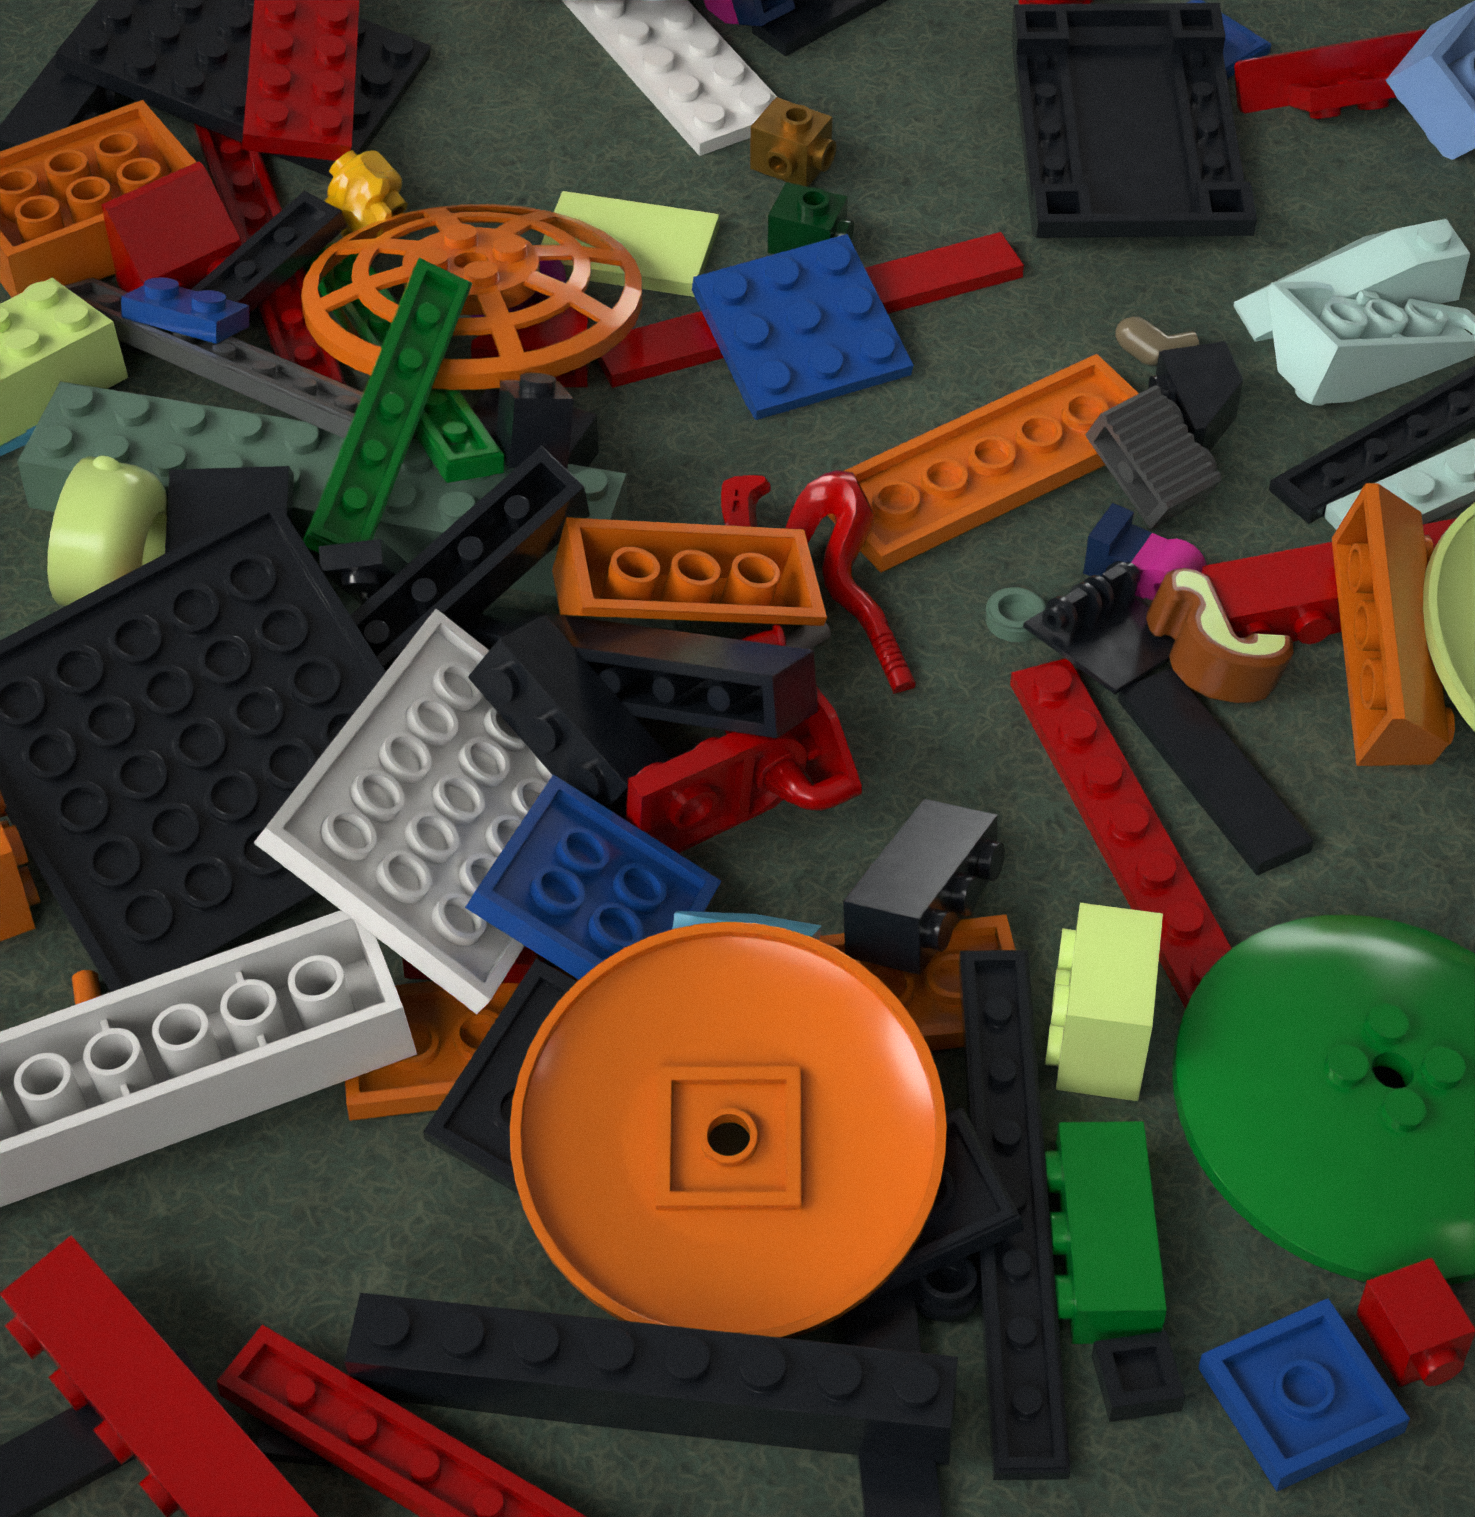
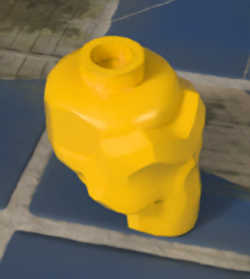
[324,150,408,238]

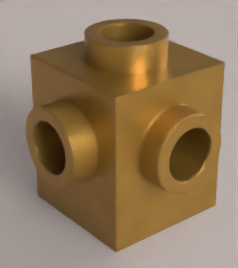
[750,97,836,187]

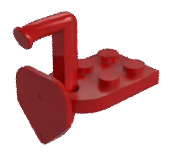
[626,624,862,853]

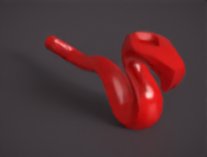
[721,470,916,694]

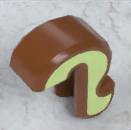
[1146,568,1294,703]

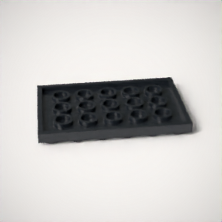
[55,0,431,178]

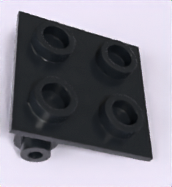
[1023,561,1175,694]

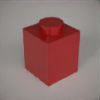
[1356,1258,1475,1387]

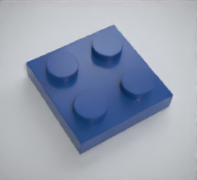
[1198,1298,1410,1492]

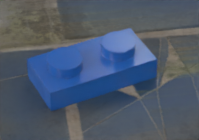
[121,277,249,344]

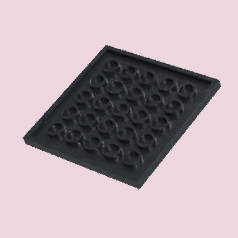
[0,496,386,992]

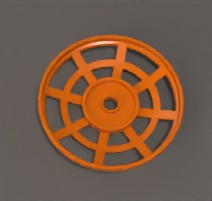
[301,204,642,390]

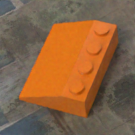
[0,100,212,298]

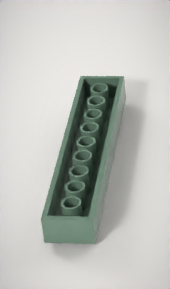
[17,381,628,597]

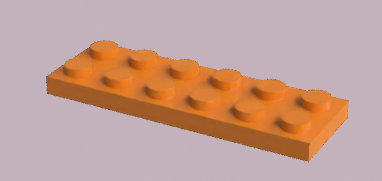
[827,354,1139,573]

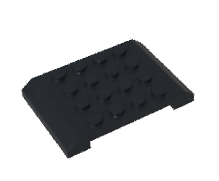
[1012,3,1257,238]

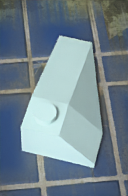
[1234,219,1470,342]
[1267,281,1475,406]

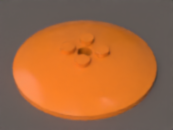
[510,922,947,1339]

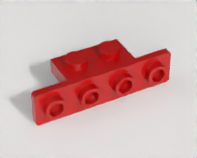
[1234,29,1427,119]

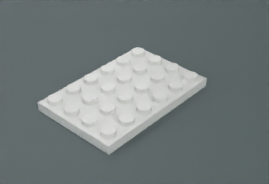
[254,609,552,1014]

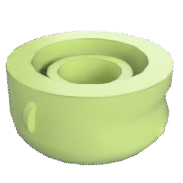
[47,456,168,606]

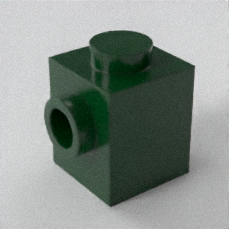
[767,182,854,254]

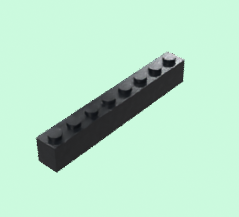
[344,1293,958,1465]

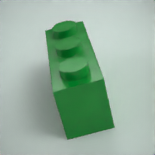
[1044,1121,1167,1344]

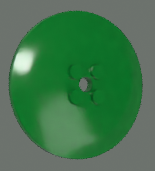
[1172,915,1475,1285]

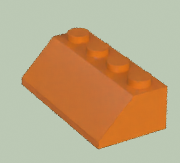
[1332,483,1455,766]
[552,517,827,626]

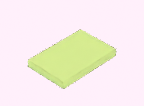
[541,191,719,297]

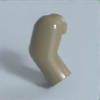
[1115,317,1199,366]

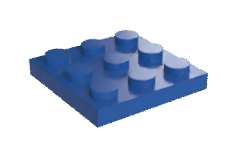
[692,234,914,420]
[465,774,721,980]

